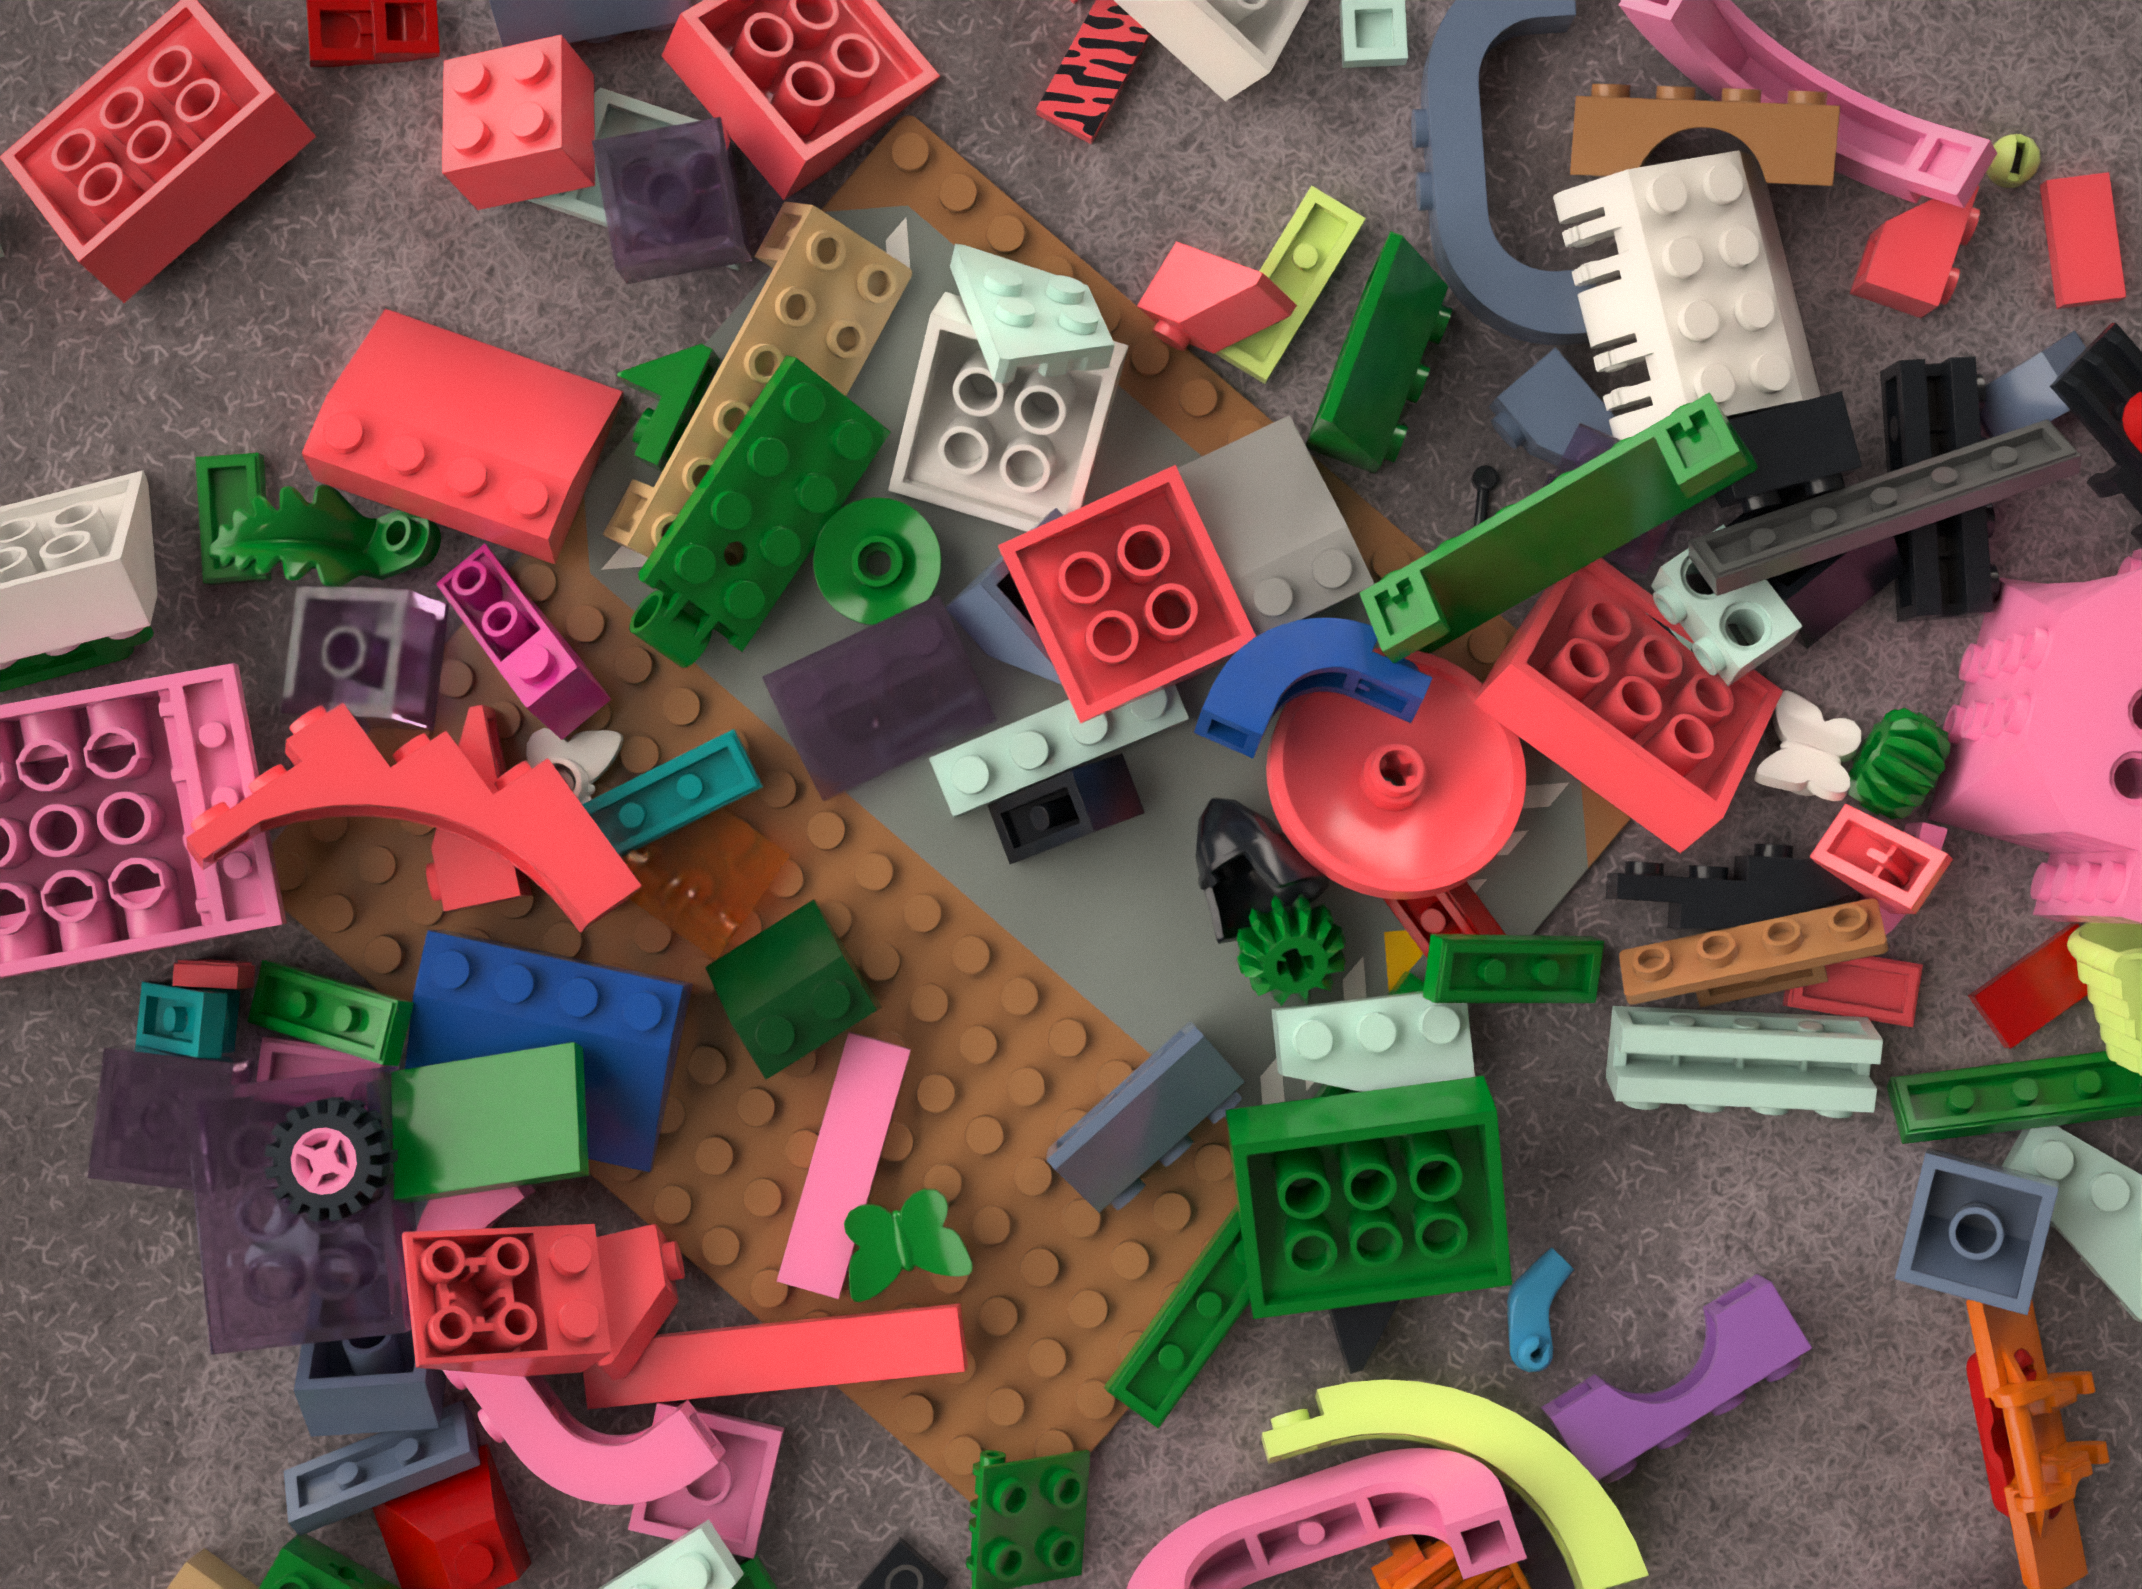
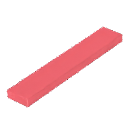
[583,1303,968,1410]

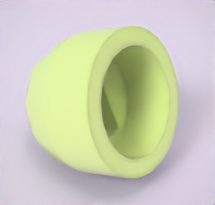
[1986,134,2041,188]

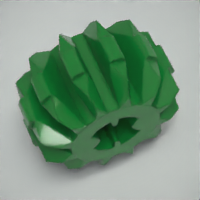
[1848,707,1951,820]
[1237,893,1346,1007]

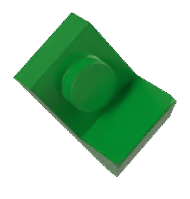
[616,344,721,472]

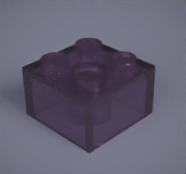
[592,117,753,284]
[280,585,449,731]

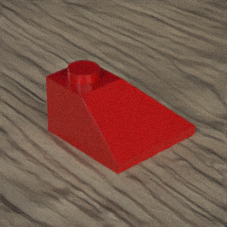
[372,1443,532,1589]

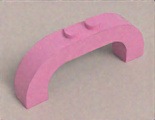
[416,1185,726,1505]
[1127,1448,1527,1589]

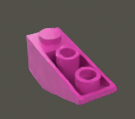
[436,543,611,740]

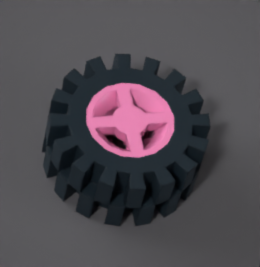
[264,1097,398,1222]

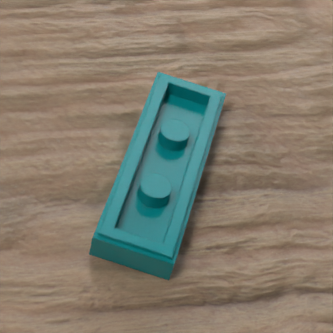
[582,729,764,858]

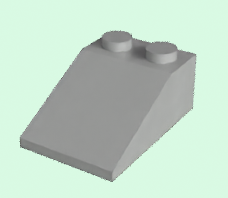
[1177,415,1375,637]

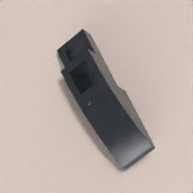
[1606,844,1855,929]

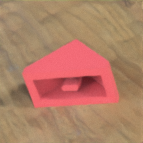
[1809,804,1953,914]

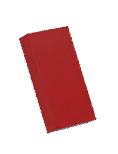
[1968,923,2088,1049]

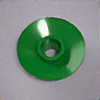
[813,497,942,626]

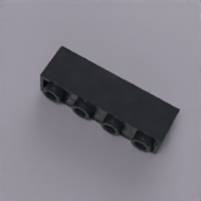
[1880,356,2000,622]

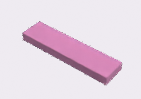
[777,1032,911,1299]

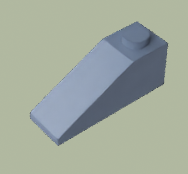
[1489,347,1615,471]

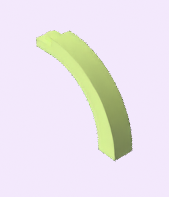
[1261,1379,1649,1589]

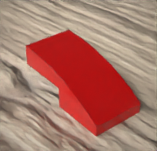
[306,0,440,67]

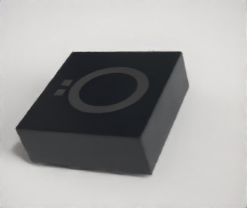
[857,1537,948,1589]

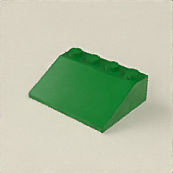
[1225,1076,1512,1319]

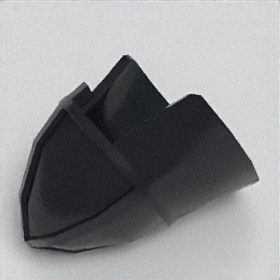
[1195,797,1330,944]

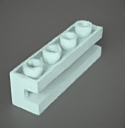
[1606,1006,1883,1118]

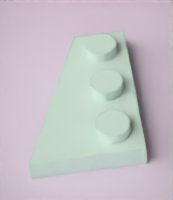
[1271,991,1475,1092]
[2002,1126,2142,1323]

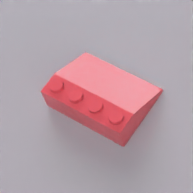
[0,0,317,303]
[301,308,624,564]
[1473,558,1783,854]

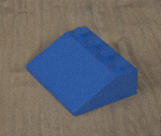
[405,929,693,1172]

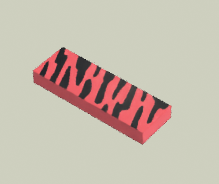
[1036,0,1151,144]

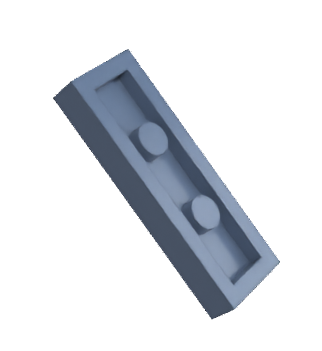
[284,1400,480,1536]

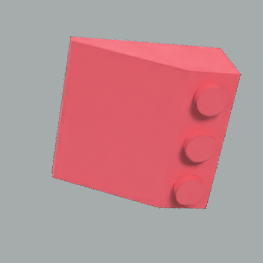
[661,0,940,200]
[998,465,1256,724]

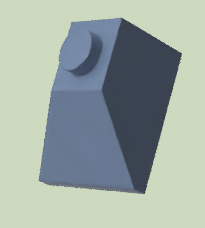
[945,508,1063,684]

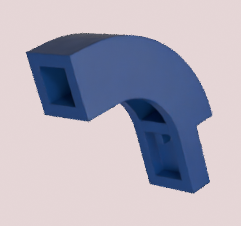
[1194,618,1433,759]

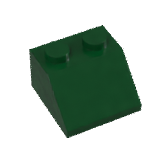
[705,899,882,1080]

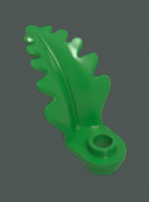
[208,485,441,588]

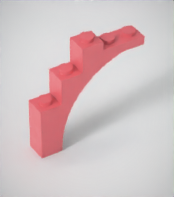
[186,703,641,933]

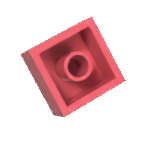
[442,35,595,210]

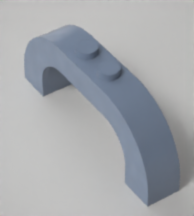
[1411,0,1596,345]

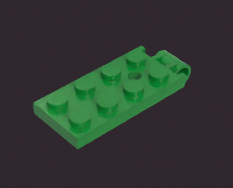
[629,355,891,668]

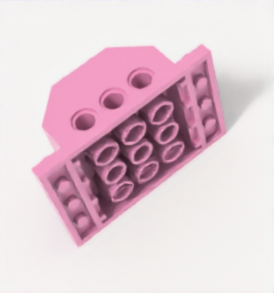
[1928,548,2142,924]
[0,663,287,979]

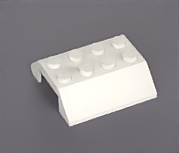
[1553,150,1821,444]

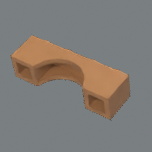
[1570,84,1840,186]

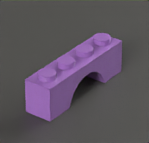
[1541,1274,1812,1483]

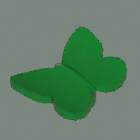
[844,1188,973,1303]

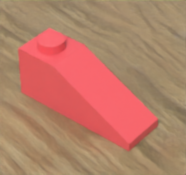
[426,705,532,912]

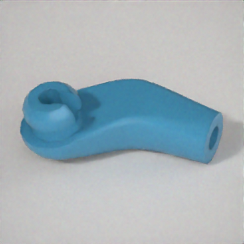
[1507,1247,1575,1372]

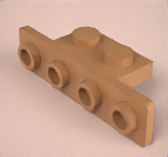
[1619,898,1889,1007]

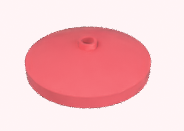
[1266,648,1526,900]

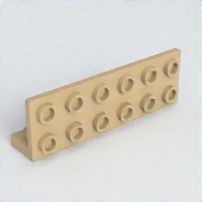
[602,202,912,565]

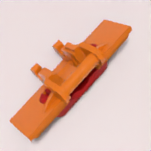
[1966,1299,2110,1589]

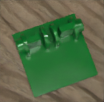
[966,1450,1091,1589]

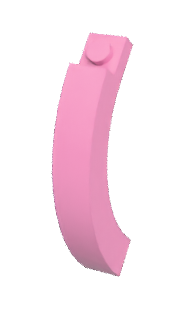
[1619,0,1997,208]

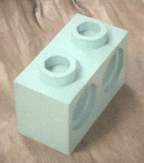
[1651,525,1802,686]

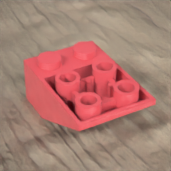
[402,1224,611,1377]

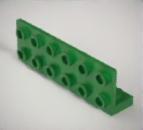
[1359,392,1758,664]

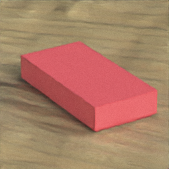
[2039,172,2126,309]
[1782,956,1923,1027]

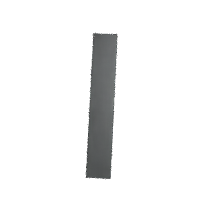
[1688,419,2081,596]

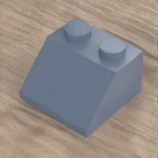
[1895,1147,2059,1315]
[294,1279,446,1437]

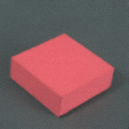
[172,959,255,989]

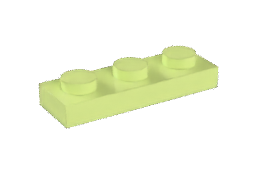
[1214,185,1366,384]

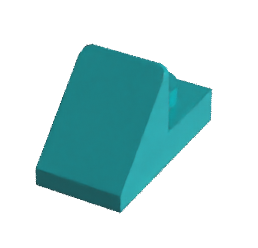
[136,982,240,1059]

